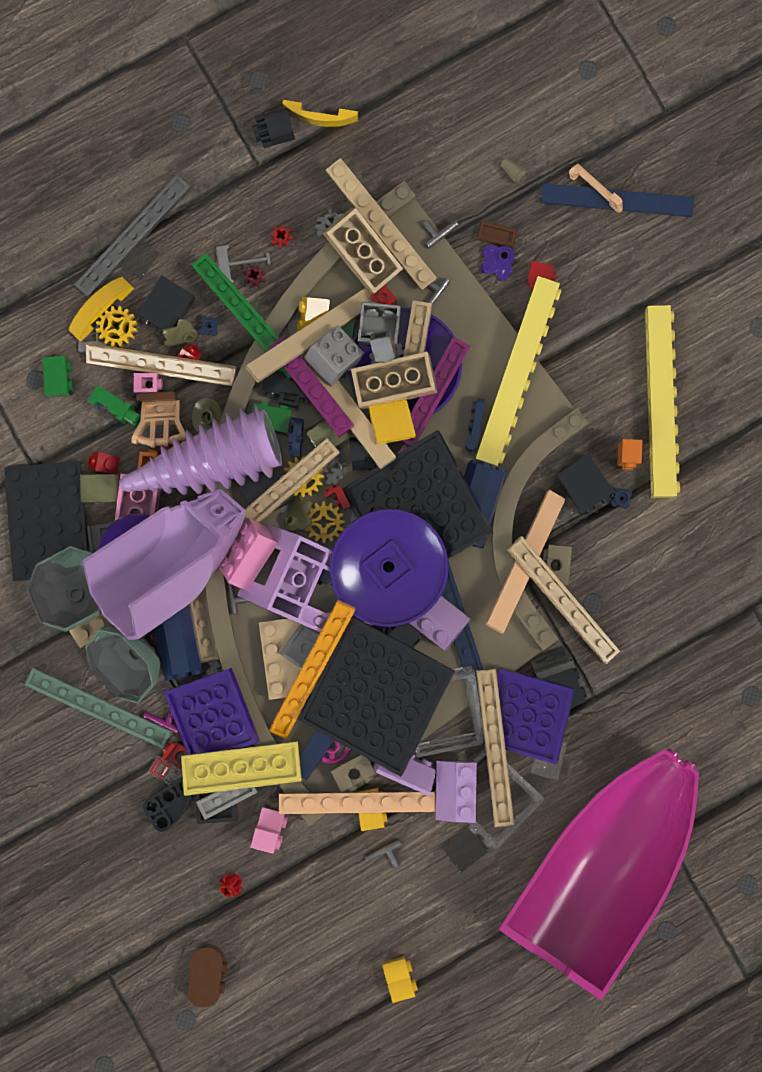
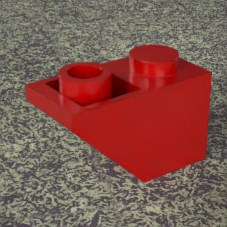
[526,261,556,292]

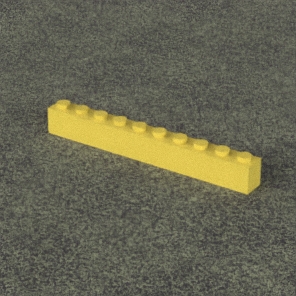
[475,276,562,467]
[645,305,680,498]

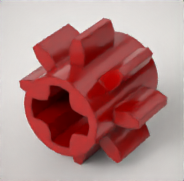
[270,224,294,250]
[219,873,244,898]

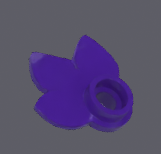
[481,245,515,282]

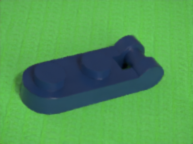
[465,398,485,452]

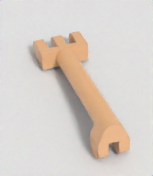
[569,164,623,213]

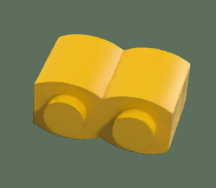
[382,956,418,1003]

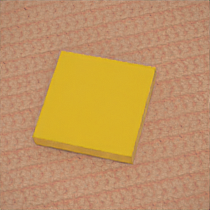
[368,400,416,445]

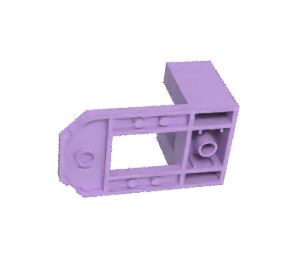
[237,524,389,634]

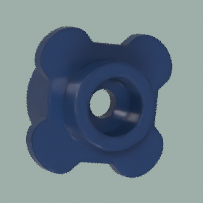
[199,316,219,336]
[611,488,632,509]

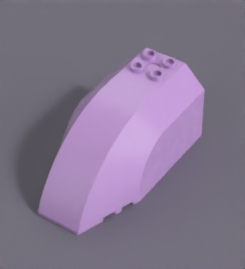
[82,489,246,640]

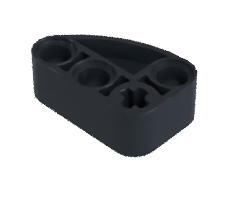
[143,776,193,832]

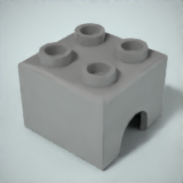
[358,302,401,349]
[304,325,364,386]

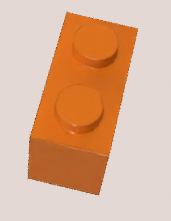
[617,439,642,470]

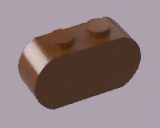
[187,944,227,1007]

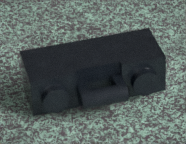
[261,370,313,408]

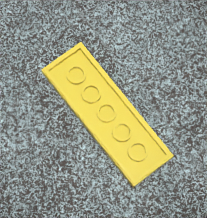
[181,742,302,796]

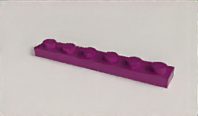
[268,335,355,438]
[400,337,470,446]

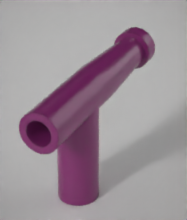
[143,710,179,734]

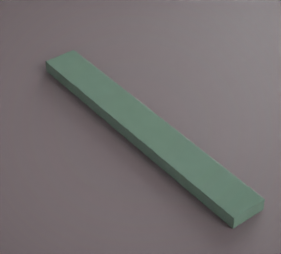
[24,667,172,749]

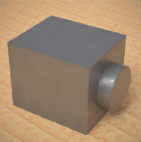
[370,330,396,363]

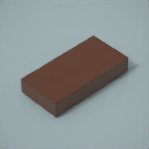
[476,220,518,249]
[136,391,177,404]

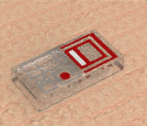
[148,755,183,787]

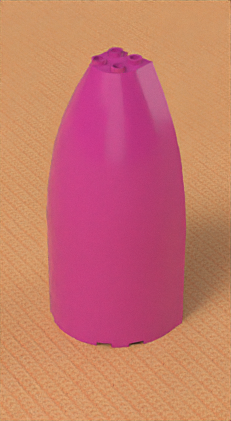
[498,749,699,1001]

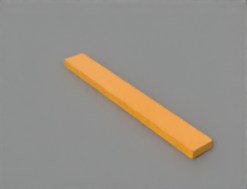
[269,599,355,739]

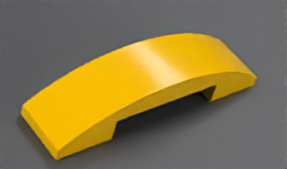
[283,100,358,127]
[68,277,134,342]

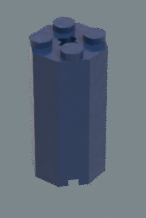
[464,460,507,549]
[155,603,203,681]

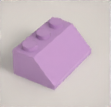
[410,596,471,651]
[372,754,436,796]
[435,761,477,823]

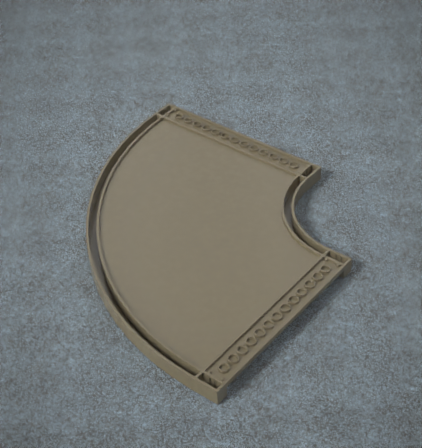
[205,181,589,826]

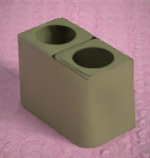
[305,418,352,448]
[80,475,120,503]

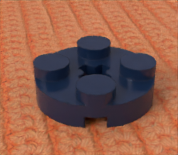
[288,418,304,457]

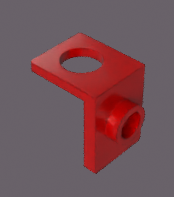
[161,741,188,769]

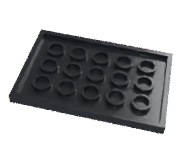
[4,461,89,582]

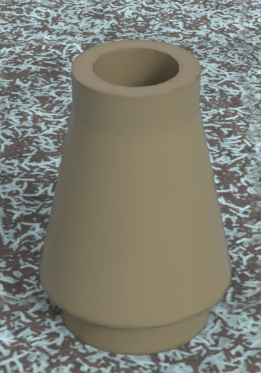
[500,157,529,184]

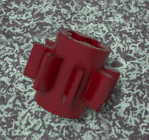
[243,265,266,289]

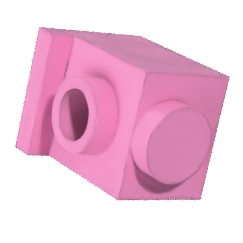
[134,373,163,394]

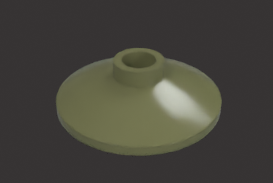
[192,398,222,433]

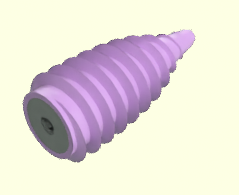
[119,405,282,495]

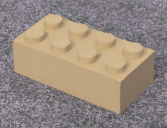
[322,208,403,293]
[351,352,438,410]

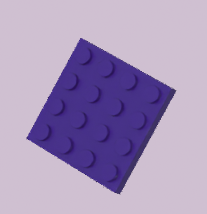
[164,668,260,755]
[482,668,575,764]

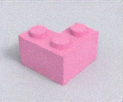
[250,806,288,854]

